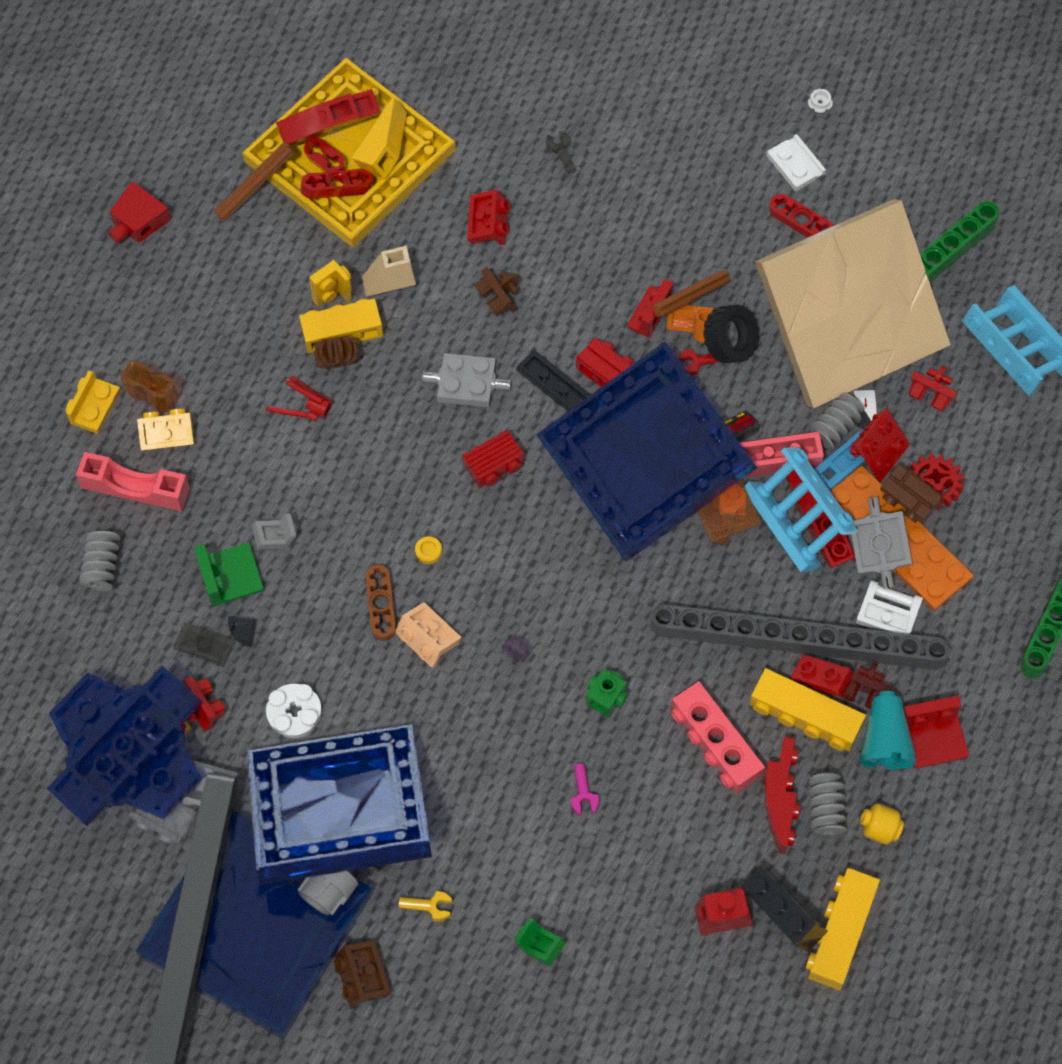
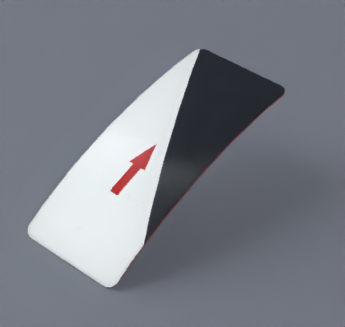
[854,390,877,428]

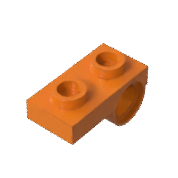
[666,305,715,343]

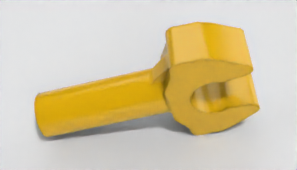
[399,891,453,922]

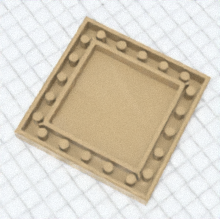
[755,199,951,408]

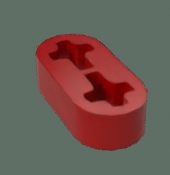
[304,138,347,172]

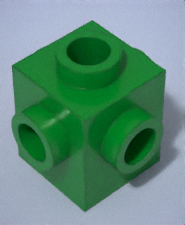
[586,669,628,718]

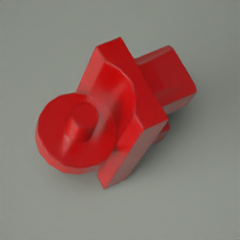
[909,365,958,412]
[175,676,225,732]

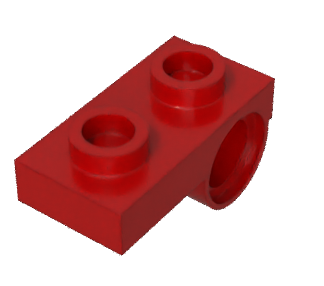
[791,654,853,697]

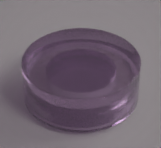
[502,637,530,663]

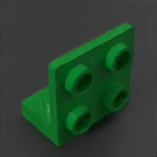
[194,543,264,607]

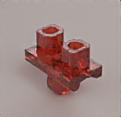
[841,663,893,710]

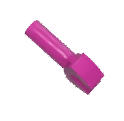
[571,764,599,816]

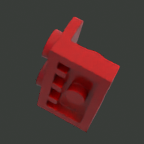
[467,189,510,245]
[627,279,673,338]

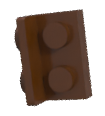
[334,940,391,1009]

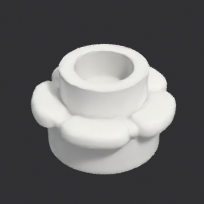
[808,89,833,113]

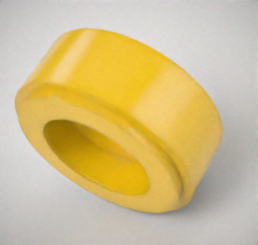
[415,536,442,564]

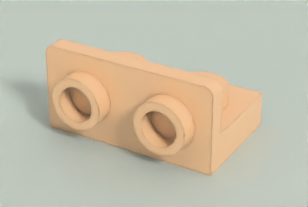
[396,602,462,667]

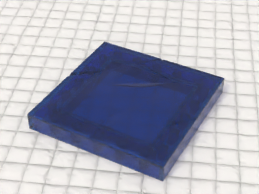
[536,341,757,561]
[247,724,432,885]
[136,810,373,1040]

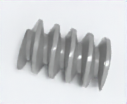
[809,393,864,451]
[79,531,121,591]
[809,773,847,836]

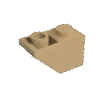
[362,246,416,297]

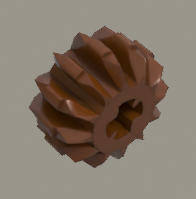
[314,336,358,369]

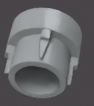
[298,855,359,915]

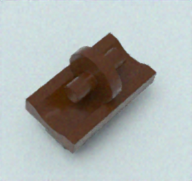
[474,267,520,316]

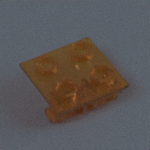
[691,478,761,545]

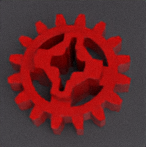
[910,453,964,510]

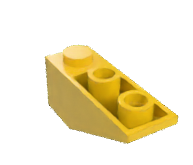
[352,97,407,179]

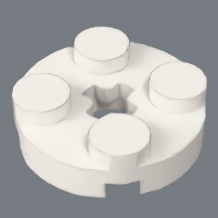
[266,684,322,738]

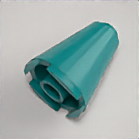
[860,691,916,770]

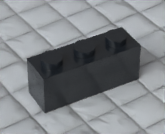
[741,866,828,952]

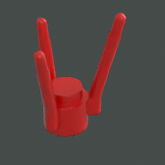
[265,376,332,422]

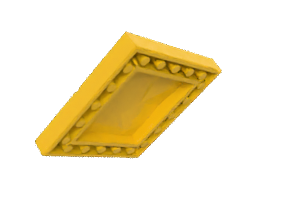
[243,58,456,248]

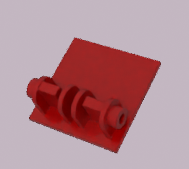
[849,408,910,483]

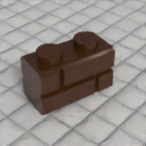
[880,464,944,523]

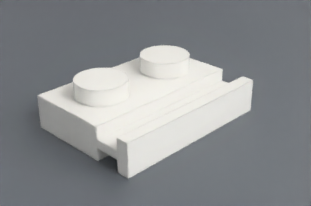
[766,134,826,191]

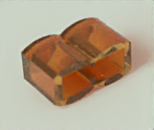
[120,361,179,412]

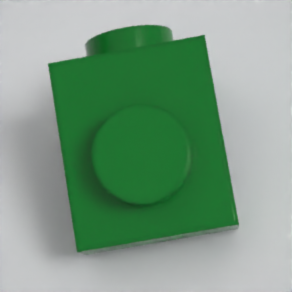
[514,918,566,966]

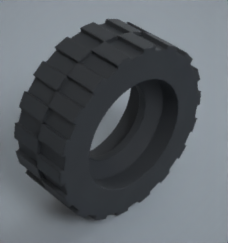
[703,304,759,363]

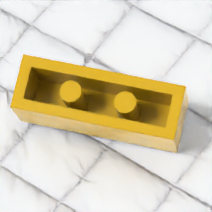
[299,298,383,353]

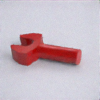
[678,349,719,376]

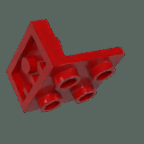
[904,696,969,769]

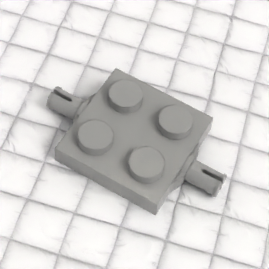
[422,353,511,407]
[852,497,913,589]

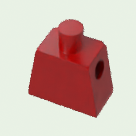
[108,181,171,244]
[695,888,754,936]

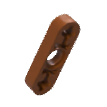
[366,565,396,641]

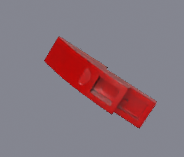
[276,89,381,145]
[786,463,855,568]
[764,737,800,854]

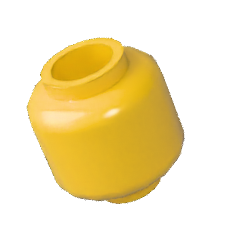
[859,803,904,845]

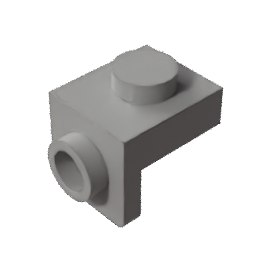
[252,513,297,550]

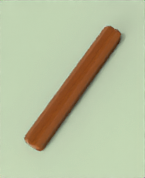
[214,142,294,220]
[653,270,730,317]

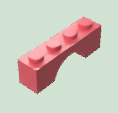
[76,452,190,512]

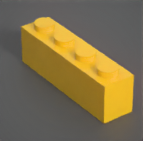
[750,668,866,752]
[805,868,880,991]

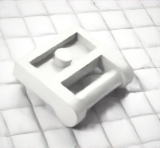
[856,580,923,634]

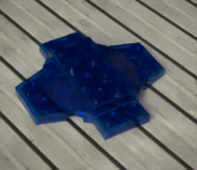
[47,665,203,826]

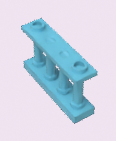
[962,285,1062,396]
[742,447,858,572]

